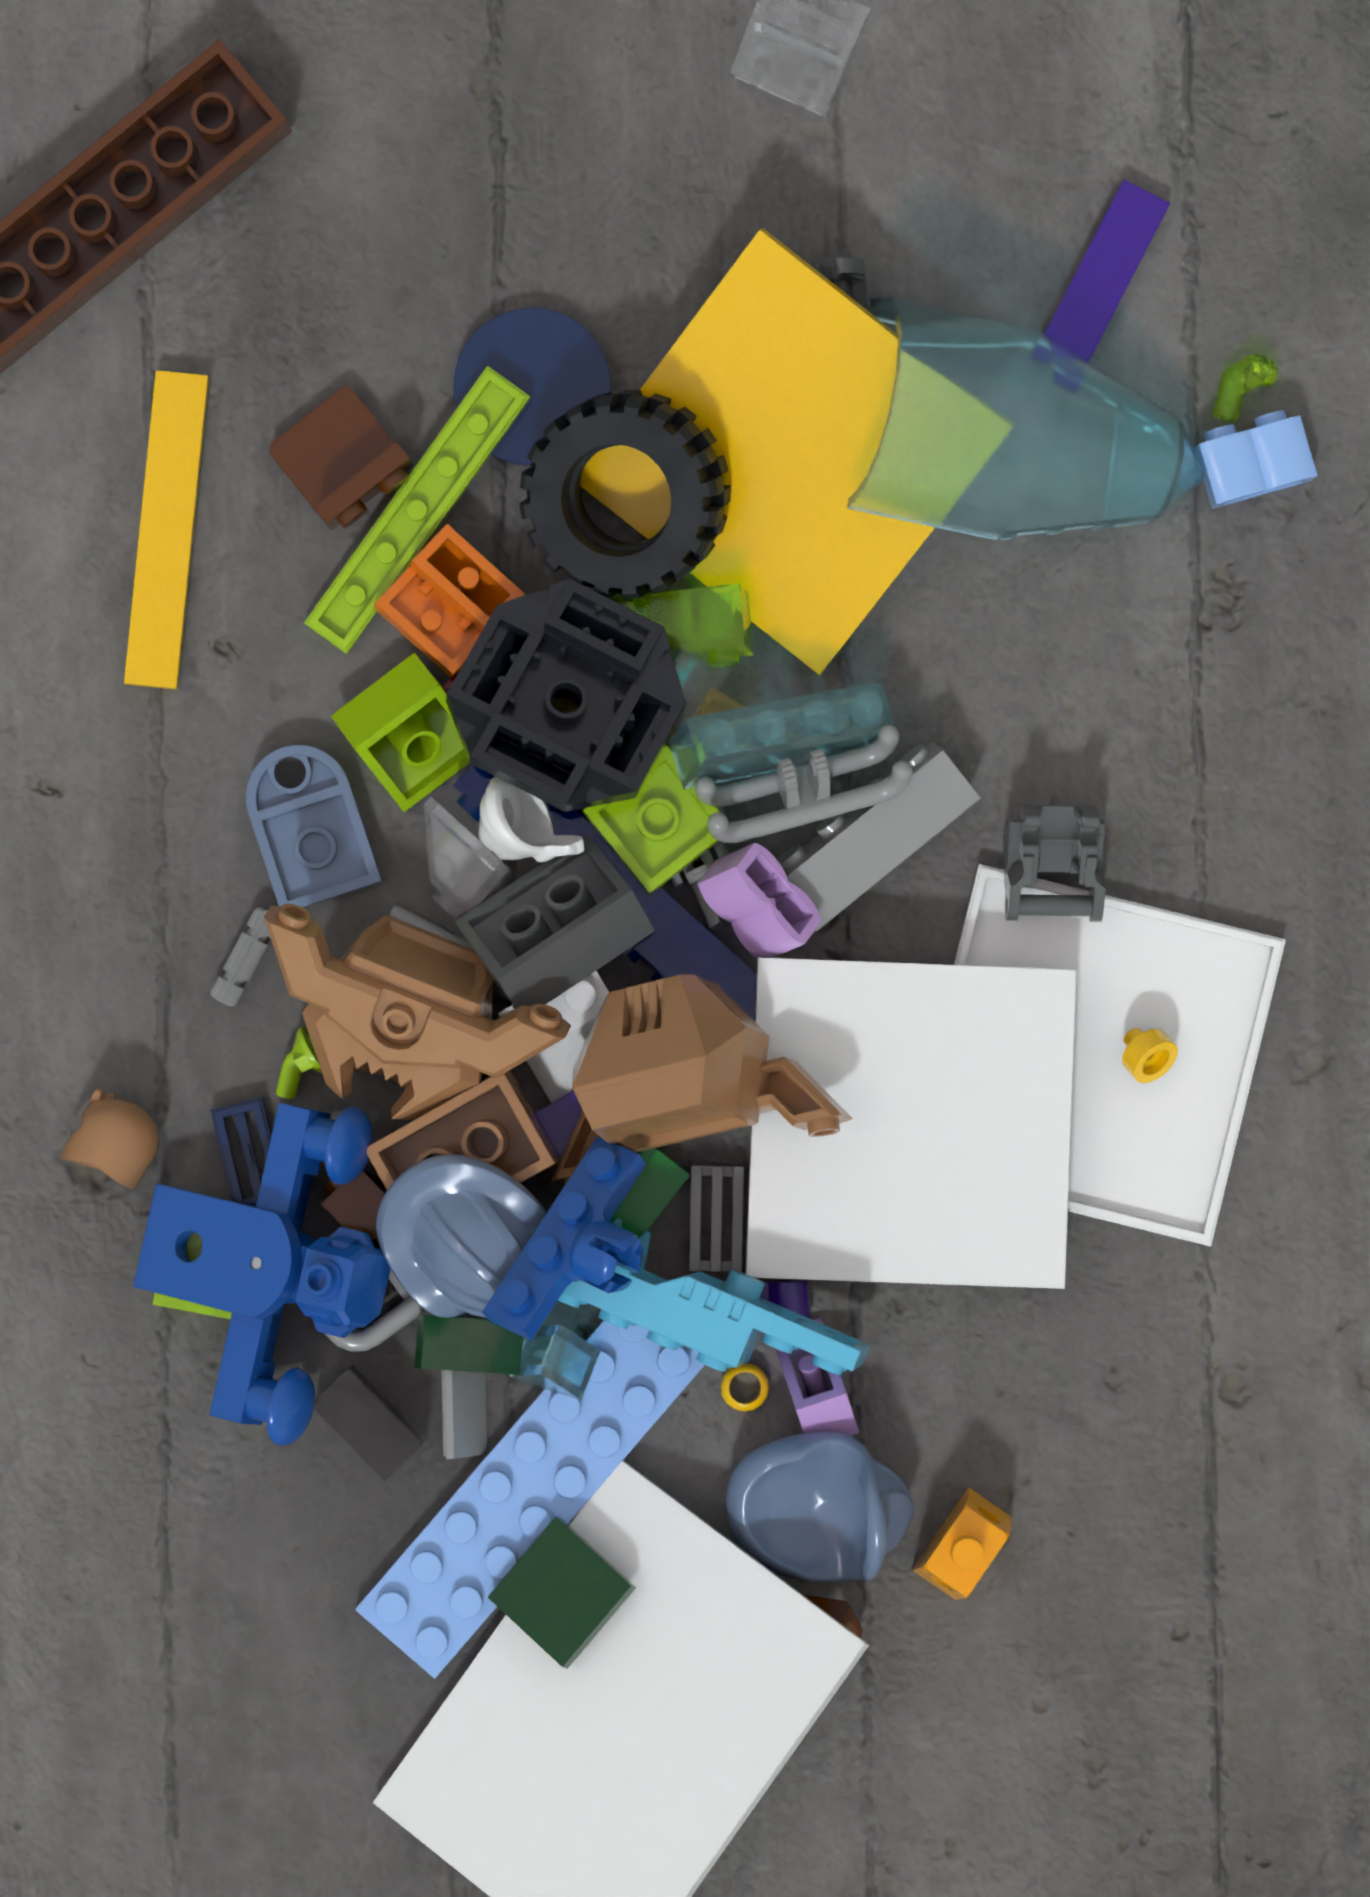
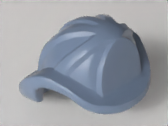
[376,1155,547,1318]
[726,1431,914,1582]

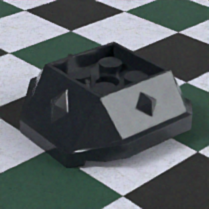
[446,578,686,812]

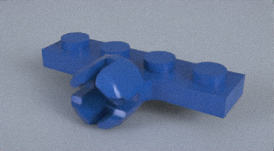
[482,1136,646,1341]

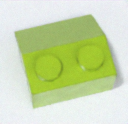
[331,652,469,812]

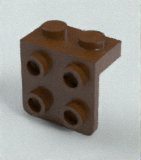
[269,387,413,531]

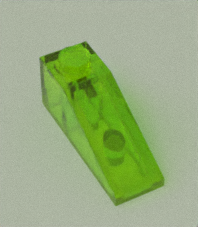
[611,583,753,667]

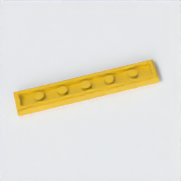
[124,370,210,690]

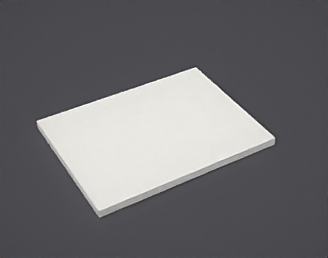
[373,1460,869,1897]

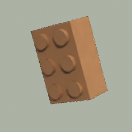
[366,1070,560,1190]

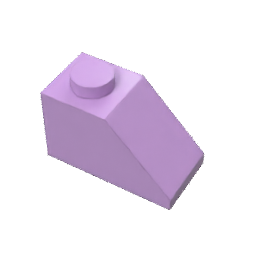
[776,1317,859,1435]

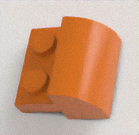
[373,524,525,679]

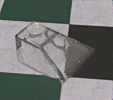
[424,797,514,919]

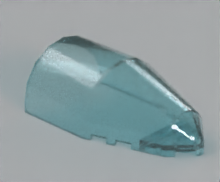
[847,296,1205,541]

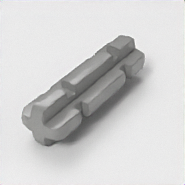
[210,907,270,1007]

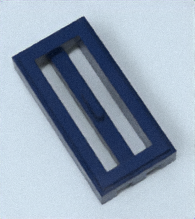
[210,1097,272,1207]

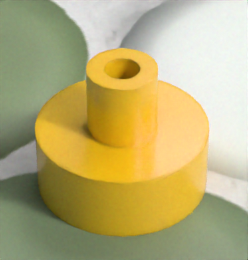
[1122,1028,1178,1083]

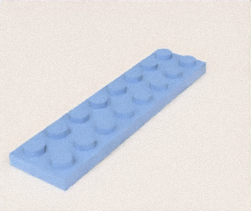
[355,1320,704,1679]

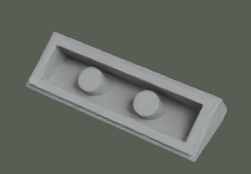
[441,1313,487,1459]

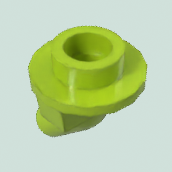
[275,1026,322,1099]

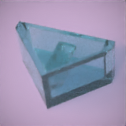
[510,1325,600,1400]

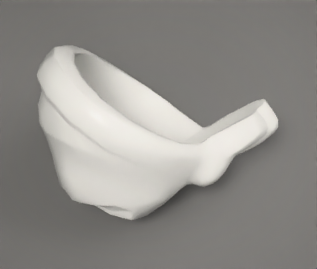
[478,777,584,862]

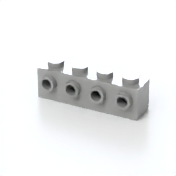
[777,741,981,932]

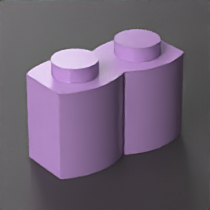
[698,843,822,958]

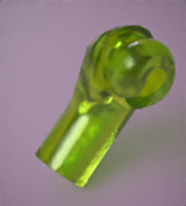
[1212,354,1278,422]

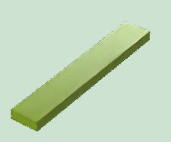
[304,366,531,654]

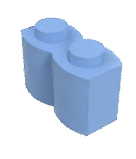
[1194,410,1318,509]

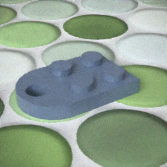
[246,745,383,908]

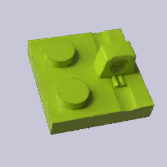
[583,745,721,896]

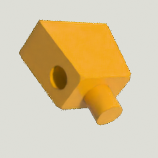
[912,1487,1012,1600]

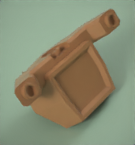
[264,904,571,1120]
[550,974,853,1186]

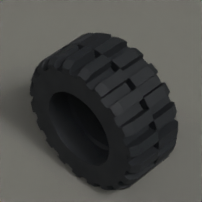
[519,390,731,600]

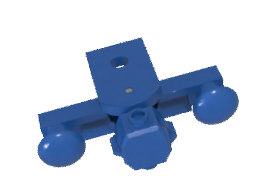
[133,1103,390,1446]

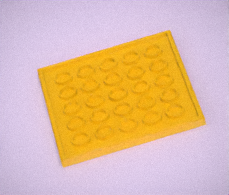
[580,228,1014,675]

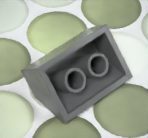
[455,834,655,1009]

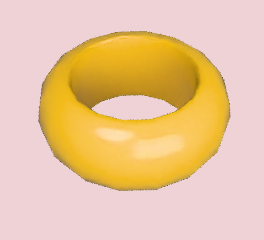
[720,1363,770,1412]

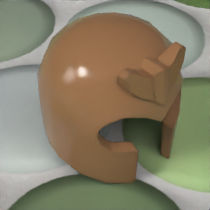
[59,1088,160,1190]

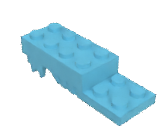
[558,1218,871,1375]

